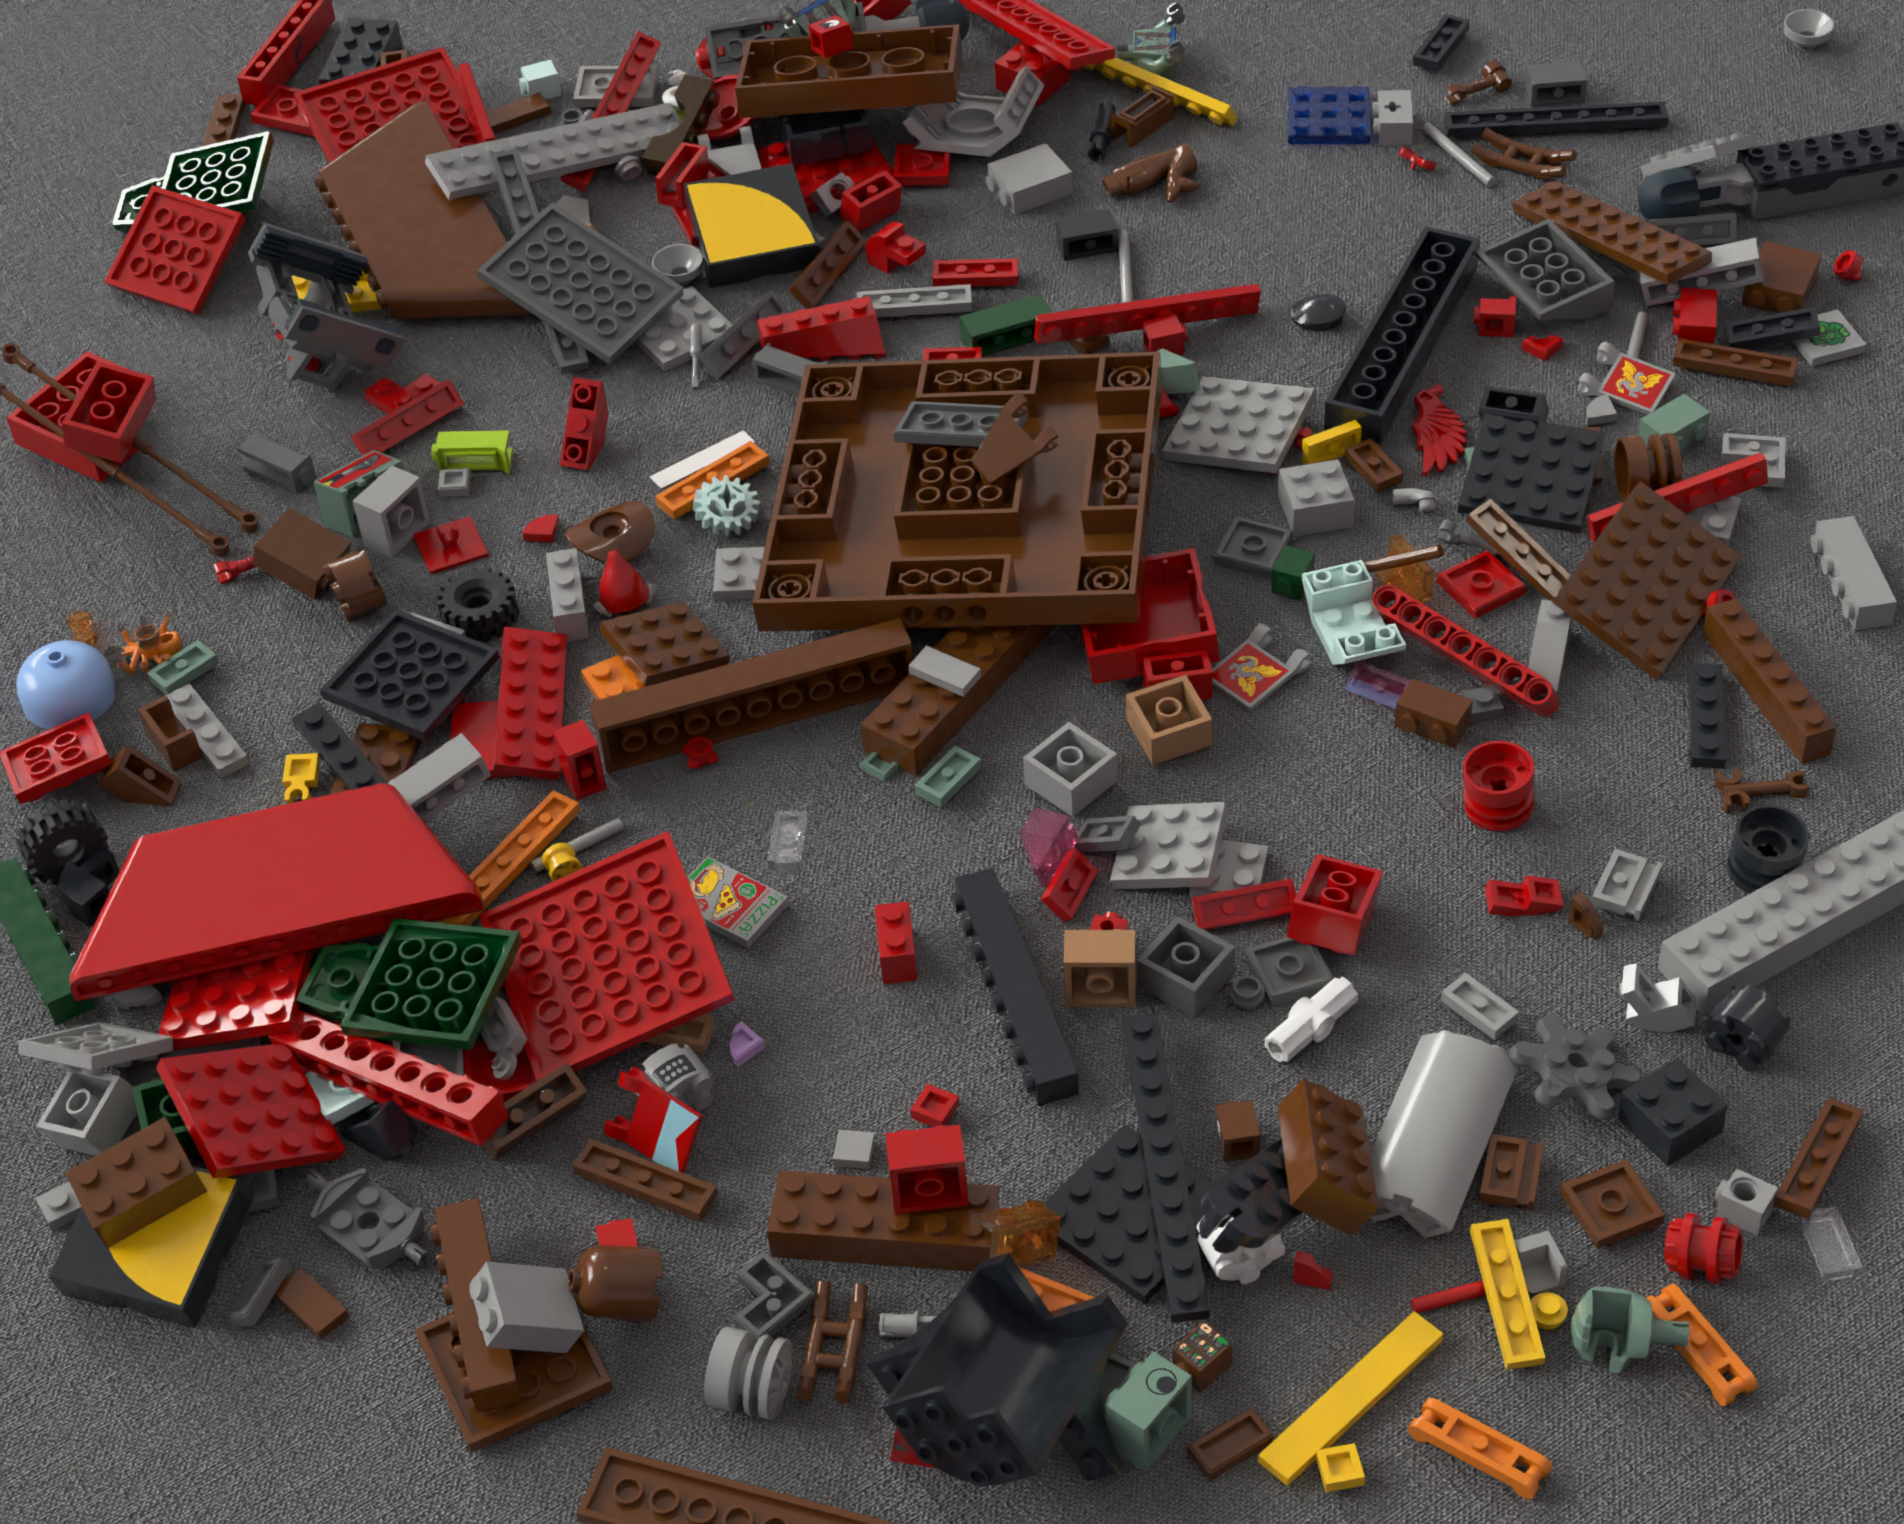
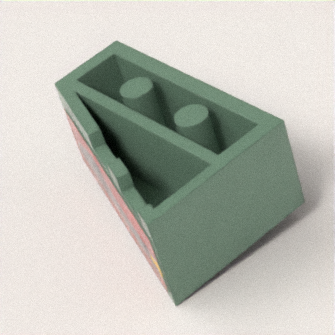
[313,450,404,537]

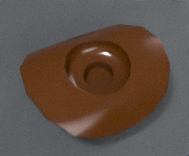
[564,500,655,562]

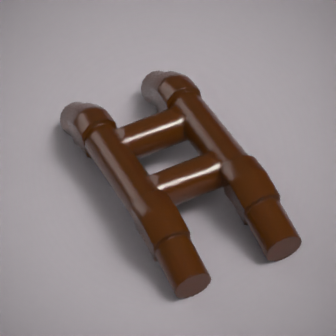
[1470,127,1577,180]
[796,1281,868,1404]

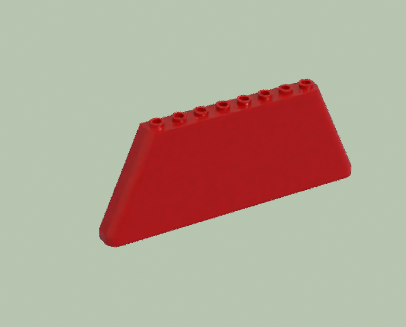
[70,783,484,1001]

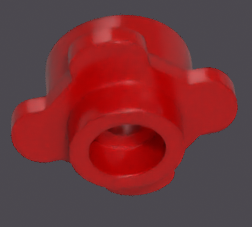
[682,737,719,769]

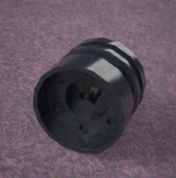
[1726,804,1810,894]

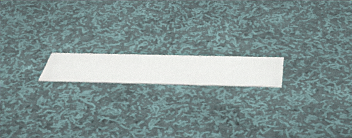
[649,430,755,488]

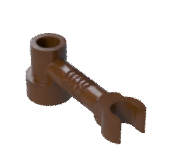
[1445,60,1512,105]

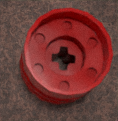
[1463,741,1534,831]

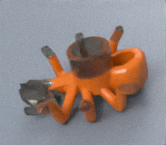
[104,614,183,674]

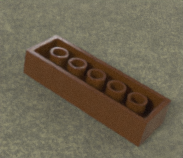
[767,1171,1000,1272]

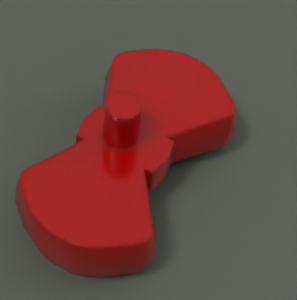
[1399,146,1437,171]

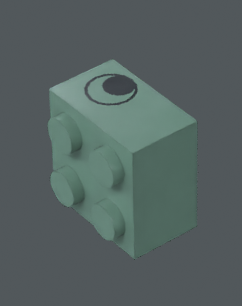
[1105,1351,1192,1472]

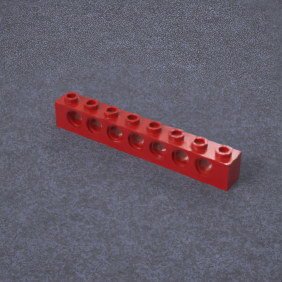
[268,1010,509,1146]

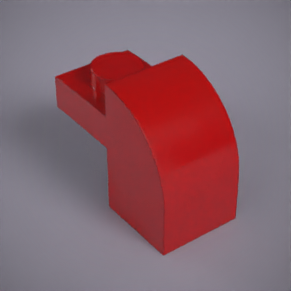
[866,222,926,274]

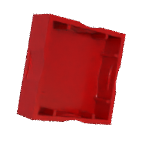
[1080,548,1220,684]

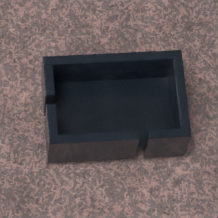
[779,109,872,166]

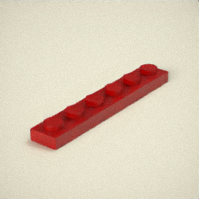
[1588,452,1768,543]

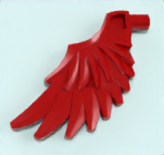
[1411,384,1467,476]

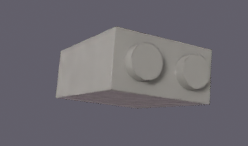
[986,143,1073,215]
[469,1261,584,1353]

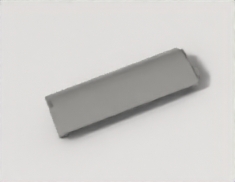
[1370,1030,1519,1238]

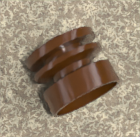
[1614,433,1683,502]

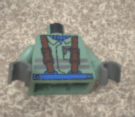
[775,0,856,37]
[1117,2,1185,78]

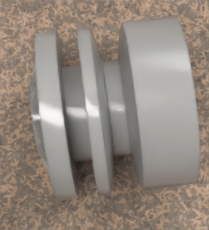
[704,1326,793,1421]

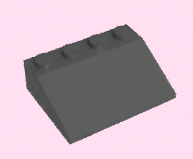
[1475,219,1614,320]

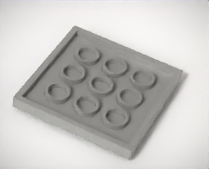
[1162,376,1316,473]

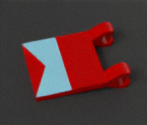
[603,1067,703,1174]

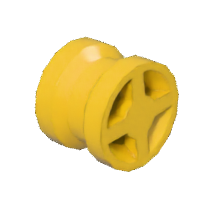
[542,843,583,881]

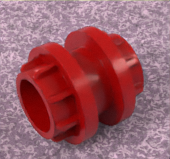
[1664,1213,1743,1284]

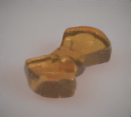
[66,611,98,646]

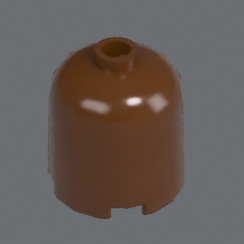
[568,1245,663,1323]

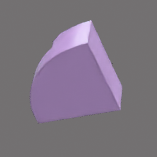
[729,1021,765,1067]

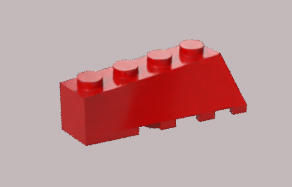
[757,296,885,361]

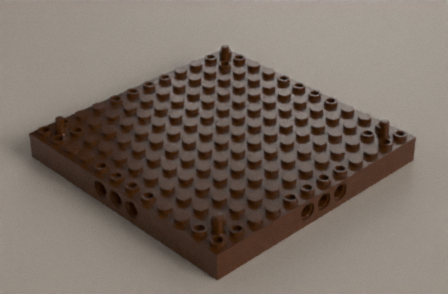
[752,351,1163,632]

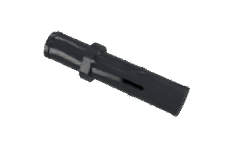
[1088,102,1116,162]

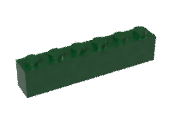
[0,856,94,1025]

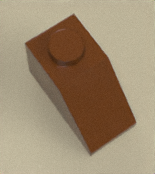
[97,745,182,806]

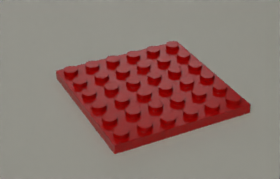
[294,47,498,162]
[479,831,736,1081]

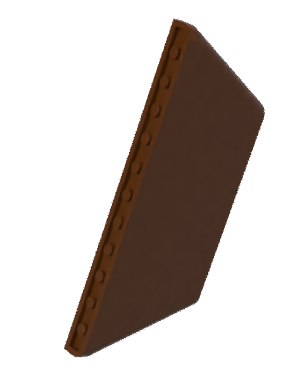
[314,101,531,319]

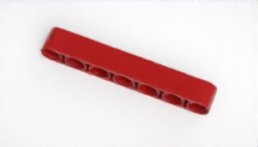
[1373,585,1560,716]

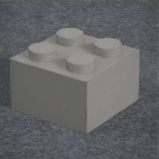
[1278,459,1354,537]
[353,466,430,558]
[1023,722,1118,817]
[36,1067,137,1156]

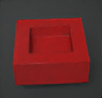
[910,1084,960,1127]

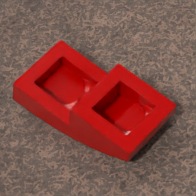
[1485,875,1564,916]

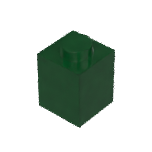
[1271,545,1315,600]

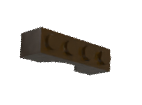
[642,74,720,176]

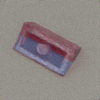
[1344,661,1411,710]

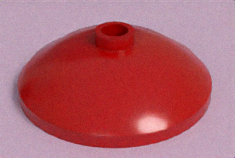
[701,74,756,140]

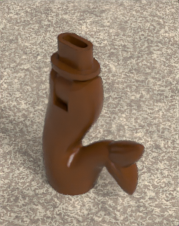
[1102,143,1200,203]

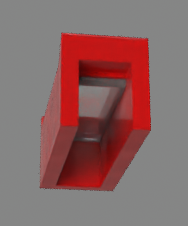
[655,142,709,208]

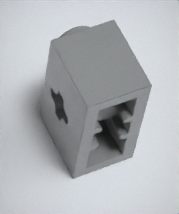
[1372,90,1413,146]

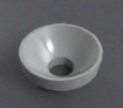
[1784,9,1834,49]
[652,244,703,286]

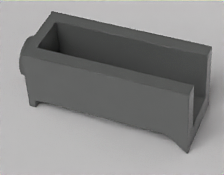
[752,343,829,397]
[237,430,316,494]

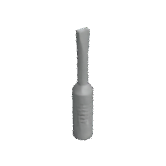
[690,324,702,388]

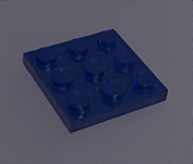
[1288,85,1371,144]

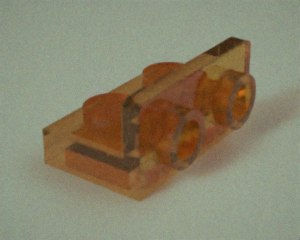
[1373,533,1434,602]
[980,1201,1061,1267]

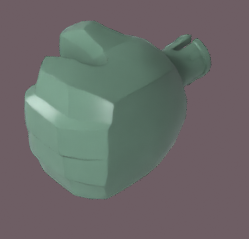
[1571,1287,1689,1374]

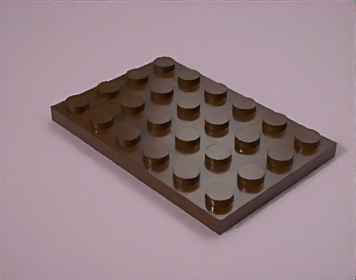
[1552,481,1742,680]

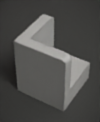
[1514,1230,1568,1297]

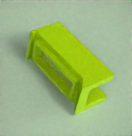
[431,430,513,474]

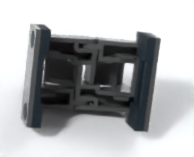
[248,223,405,392]

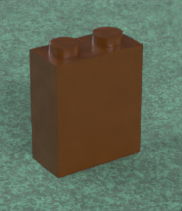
[1742,241,1822,313]
[252,507,351,600]

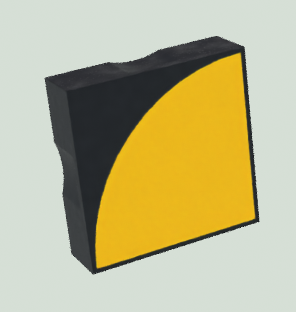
[684,163,819,288]
[49,1166,254,1328]

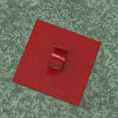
[413,516,489,575]

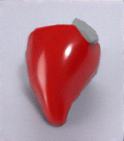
[593,550,656,618]

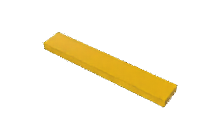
[1258,1311,1443,1486]

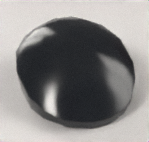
[1291,294,1345,330]

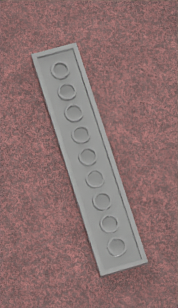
[425,103,682,200]

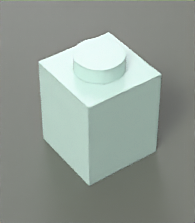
[519,60,561,100]

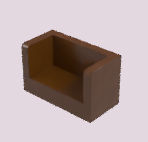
[138,696,203,772]

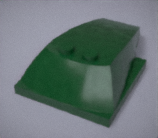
[112,131,274,232]
[296,918,523,1053]

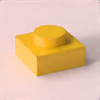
[1316,1443,1365,1493]

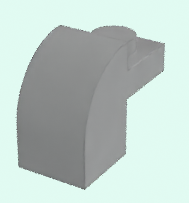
[1620,963,1697,1033]

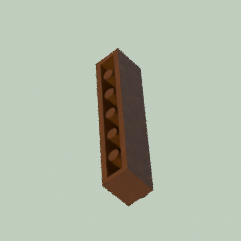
[1703,598,1836,764]
[430,1198,522,1413]

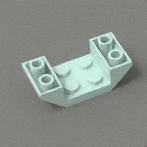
[1302,560,1406,665]

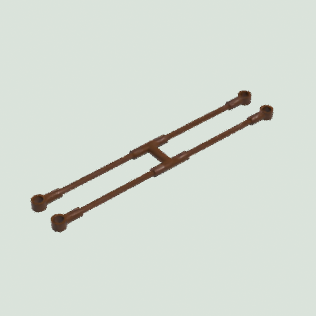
[0,343,259,557]

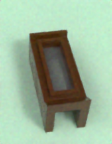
[1111,85,1174,148]

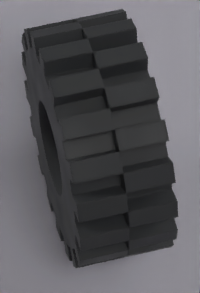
[437,567,519,642]
[16,799,109,885]

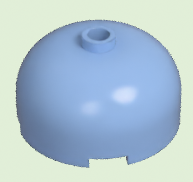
[16,640,116,729]

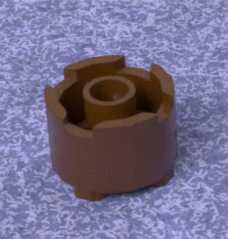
[322,549,388,621]

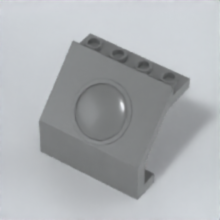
[903,66,1044,157]

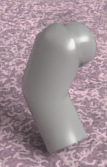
[1392,488,1436,512]

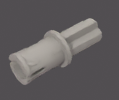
[879,1311,937,1338]

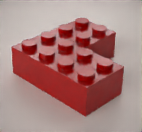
[6,351,138,483]

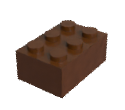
[65,1117,207,1248]

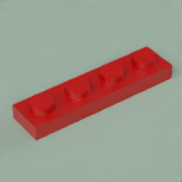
[351,379,464,456]

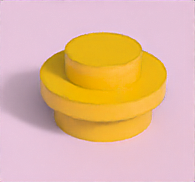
[1531,1292,1568,1330]

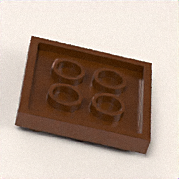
[600,601,730,687]

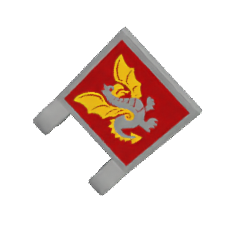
[1577,342,1676,415]
[1212,624,1309,712]

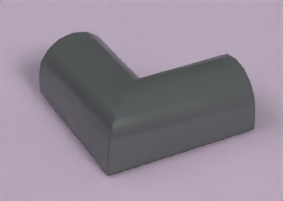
[733,1250,815,1345]

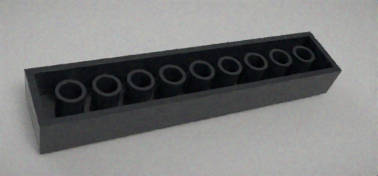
[1324,226,1480,444]

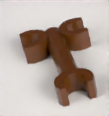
[1714,768,1809,814]

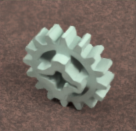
[693,475,760,536]

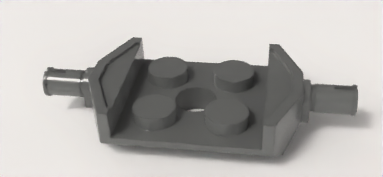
[306,1168,430,1269]

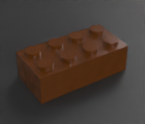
[1278,1078,1379,1236]

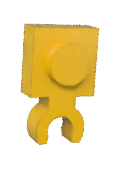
[282,753,321,804]

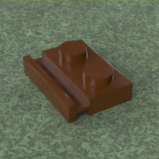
[1479,1134,1544,1211]

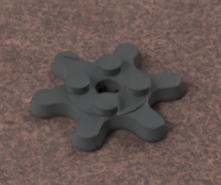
[1508,1015,1641,1120]

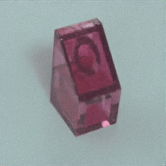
[1019,807,1078,888]

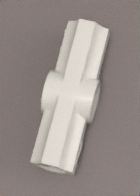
[1264,977,1358,1063]

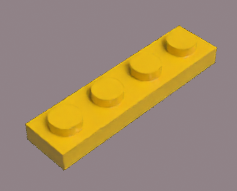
[1470,1219,1545,1370]

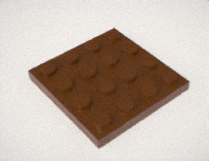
[414,1312,613,1453]

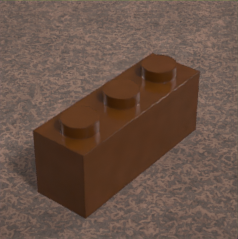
[483,1063,587,1160]

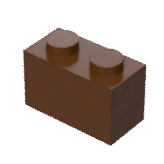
[1395,679,1473,748]

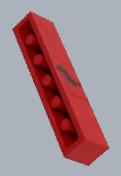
[237,0,335,106]

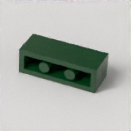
[959,294,1052,357]

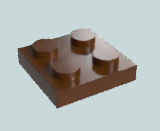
[1560,1159,1665,1249]

